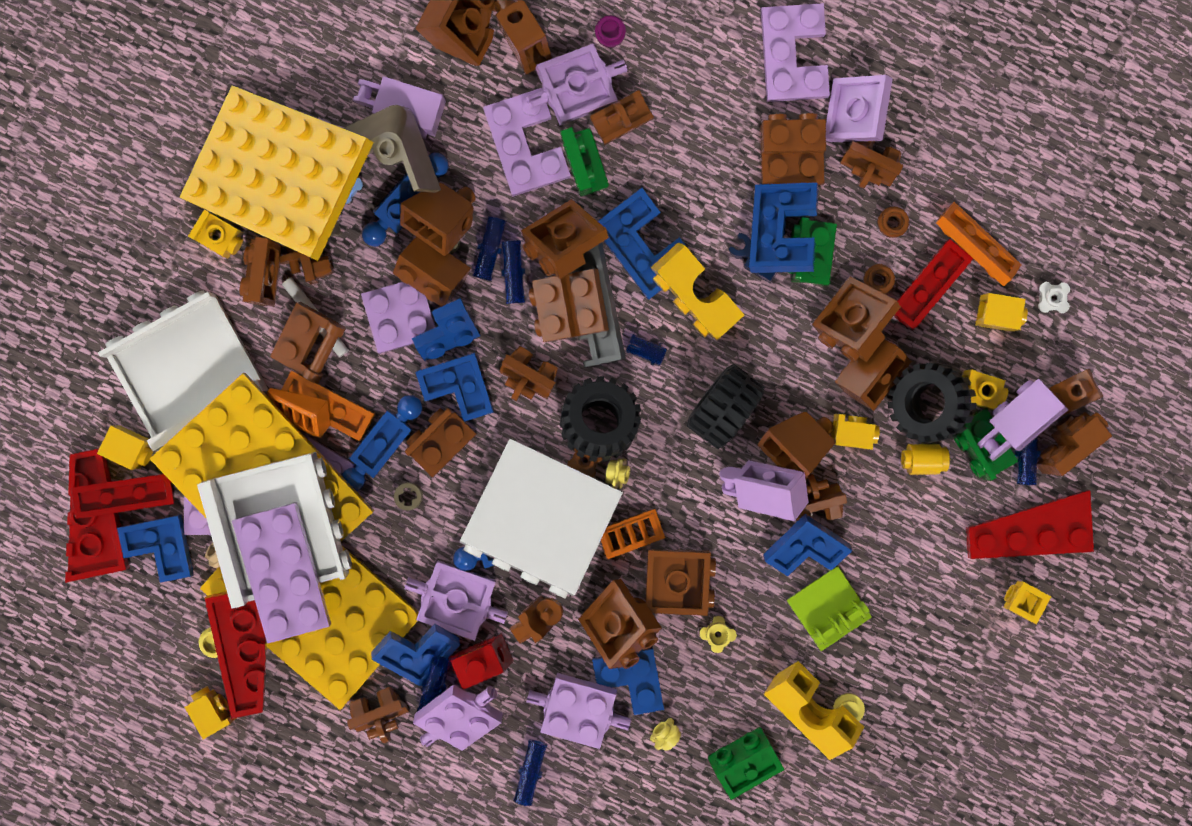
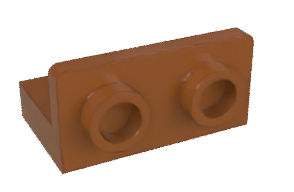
[404,408,477,478]

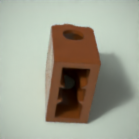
[495,0,552,75]
[400,183,476,256]
[757,412,835,479]

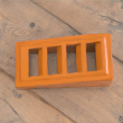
[267,388,331,438]
[601,509,665,560]

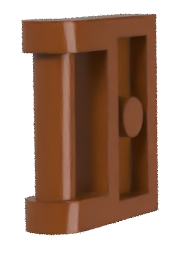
[270,302,346,384]

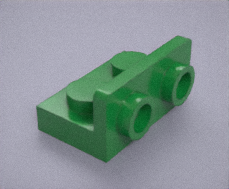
[560,127,609,197]
[787,217,837,286]
[954,408,1018,481]
[708,727,785,800]

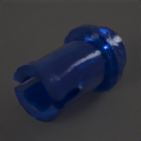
[626,334,667,366]

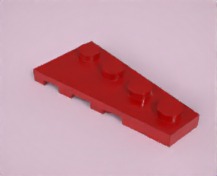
[65,448,130,583]
[966,490,1094,559]
[205,592,267,719]

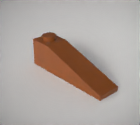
[415,0,498,66]

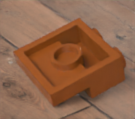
[760,113,826,185]
[521,199,609,279]
[239,237,283,307]
[529,269,609,342]
[812,276,901,362]
[1035,412,1112,476]
[645,549,716,616]
[578,579,662,669]

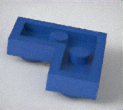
[412,298,481,361]
[415,353,494,422]
[763,514,852,576]
[117,515,194,583]
[371,623,460,687]
[592,647,664,715]

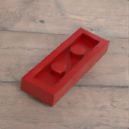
[894,239,973,331]
[71,474,174,519]

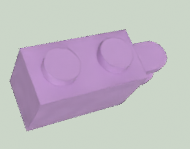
[353,76,446,139]
[977,378,1069,461]
[719,460,809,521]

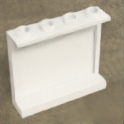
[98,291,269,451]
[460,439,623,599]
[197,452,352,609]

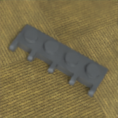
[569,243,626,368]

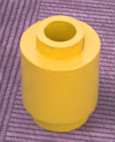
[901,444,950,475]

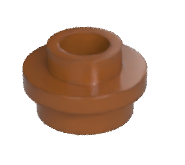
[877,206,909,238]
[863,264,895,294]

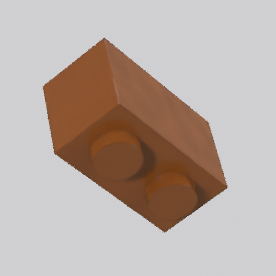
[393,237,471,307]
[835,339,912,411]

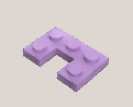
[761,3,830,102]
[483,88,571,197]

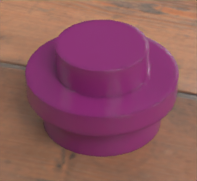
[595,15,626,48]

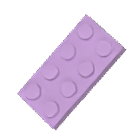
[232,502,331,644]

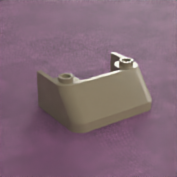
[330,105,441,236]

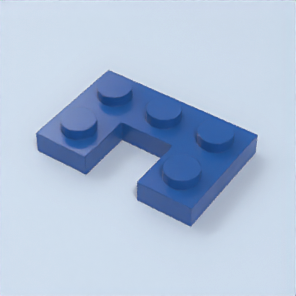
[749,182,819,273]
[598,188,691,300]

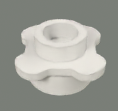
[1038,282,1070,313]

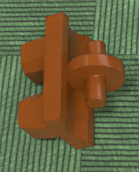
[590,90,654,146]
[840,141,904,189]
[279,244,334,285]
[499,346,558,402]
[1049,369,1104,417]
[796,474,847,522]
[510,595,563,644]
[347,687,410,744]

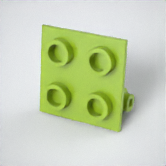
[786,566,872,651]

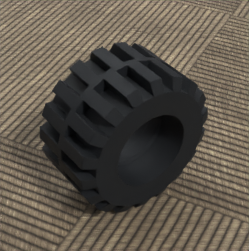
[888,363,977,442]
[687,364,765,449]
[560,376,641,462]

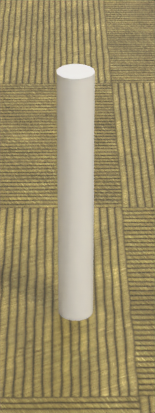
[282,277,349,358]

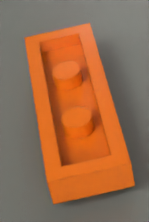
[936,202,1022,287]
[281,370,375,441]

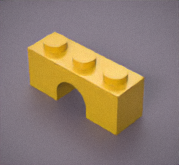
[650,243,745,340]
[764,661,864,760]

